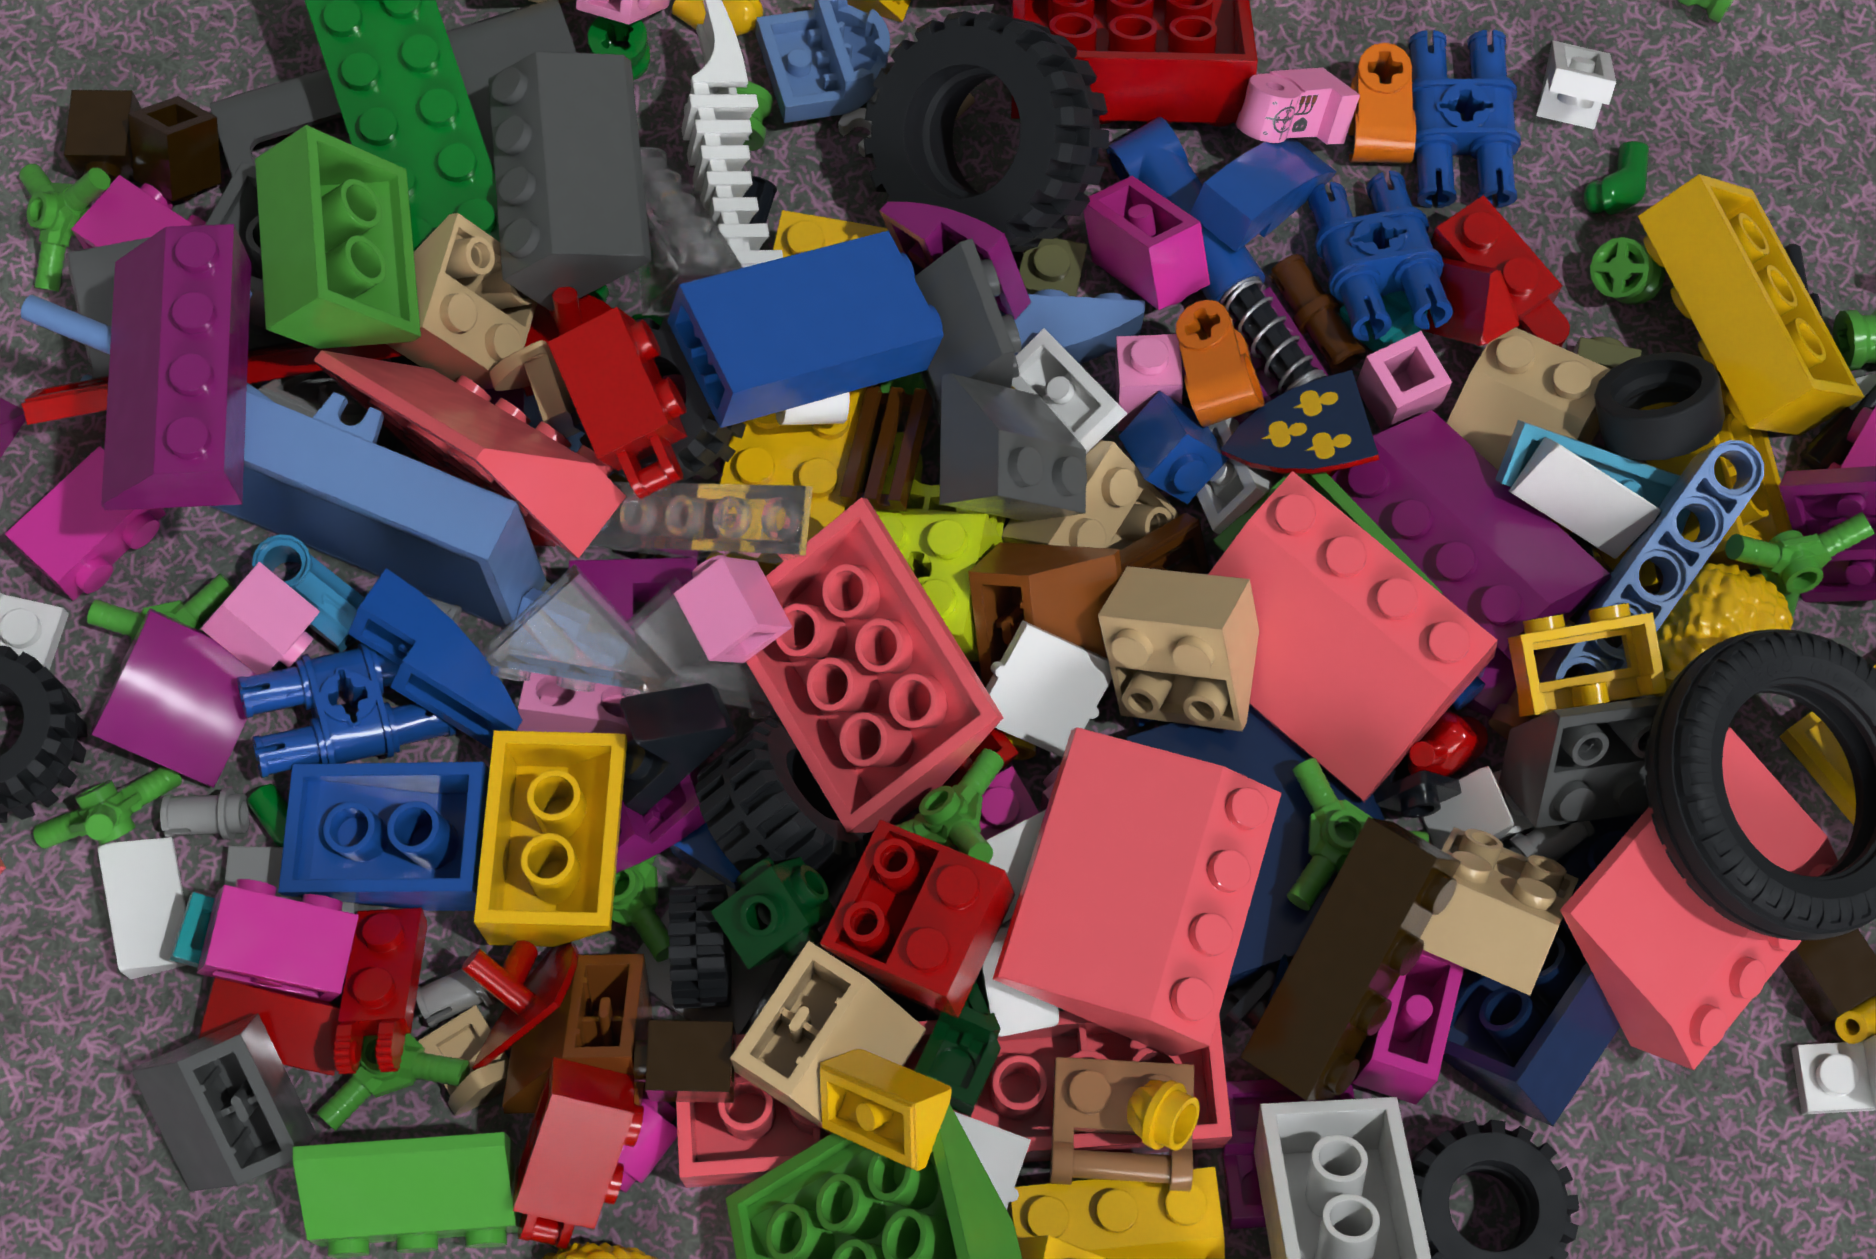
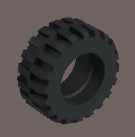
[864,11,1109,252]

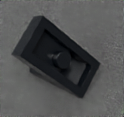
[620,683,736,816]

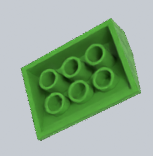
[725,1076,1022,1259]

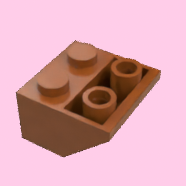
[968,542,1122,688]
[502,954,652,1114]

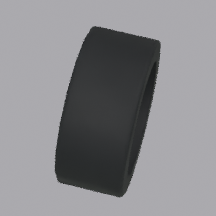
[1594,352,1725,460]

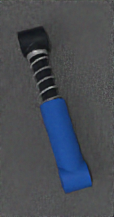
[1106,116,1327,395]

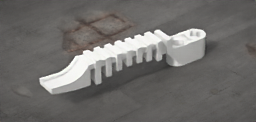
[681,0,850,425]

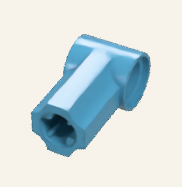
[252,534,364,652]

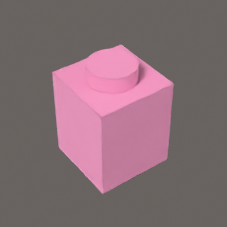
[1356,331,1452,431]
[1115,334,1183,431]
[673,555,792,663]
[201,562,320,674]

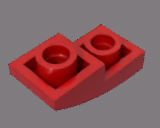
[197,978,341,1076]

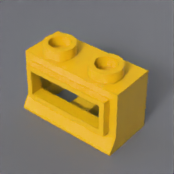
[1508,603,1667,717]

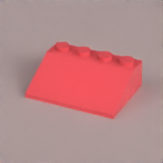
[313,350,627,559]
[1208,471,1498,803]
[746,497,1004,833]
[993,727,1281,1056]
[1560,727,1838,1070]

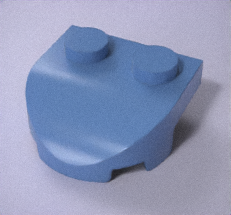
[755,0,890,123]

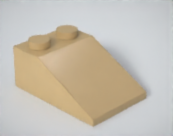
[1447,327,1611,471]

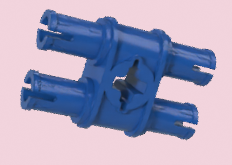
[1408,30,1521,208]
[1307,171,1453,341]
[237,643,456,778]

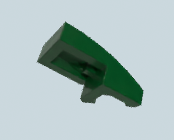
[914,977,1001,1117]

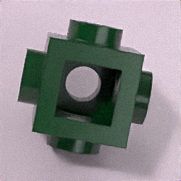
[711,857,836,969]

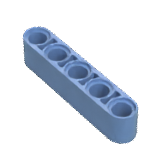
[1540,440,1764,704]

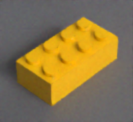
[1638,174,1864,436]

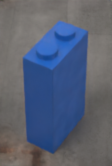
[667,230,944,428]

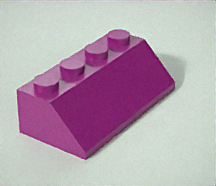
[101,224,251,510]
[1331,410,1612,661]

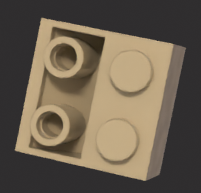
[386,213,537,390]
[1002,440,1180,550]
[1098,566,1259,731]
[1420,827,1579,995]
[730,941,926,1134]

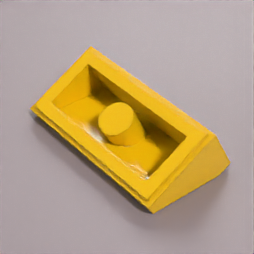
[820,1049,952,1171]

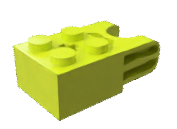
[874,432,1006,662]

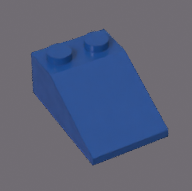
[278,762,490,911]

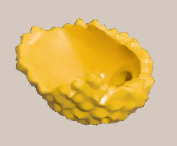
[1655,563,1794,697]

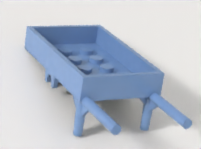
[21,291,546,632]

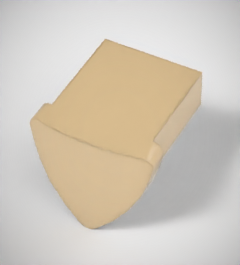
[489,340,581,438]
[418,1005,510,1116]

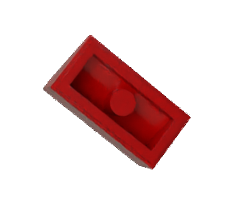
[1423,257,1519,346]

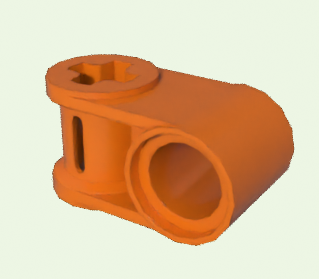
[1348,43,1416,164]
[1176,300,1264,428]

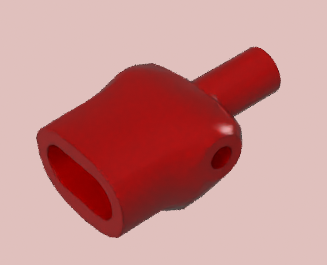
[1406,712,1488,777]

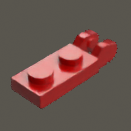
[333,908,427,1074]

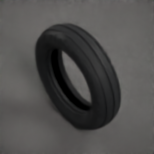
[1645,629,1876,940]

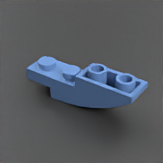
[999,289,1145,364]

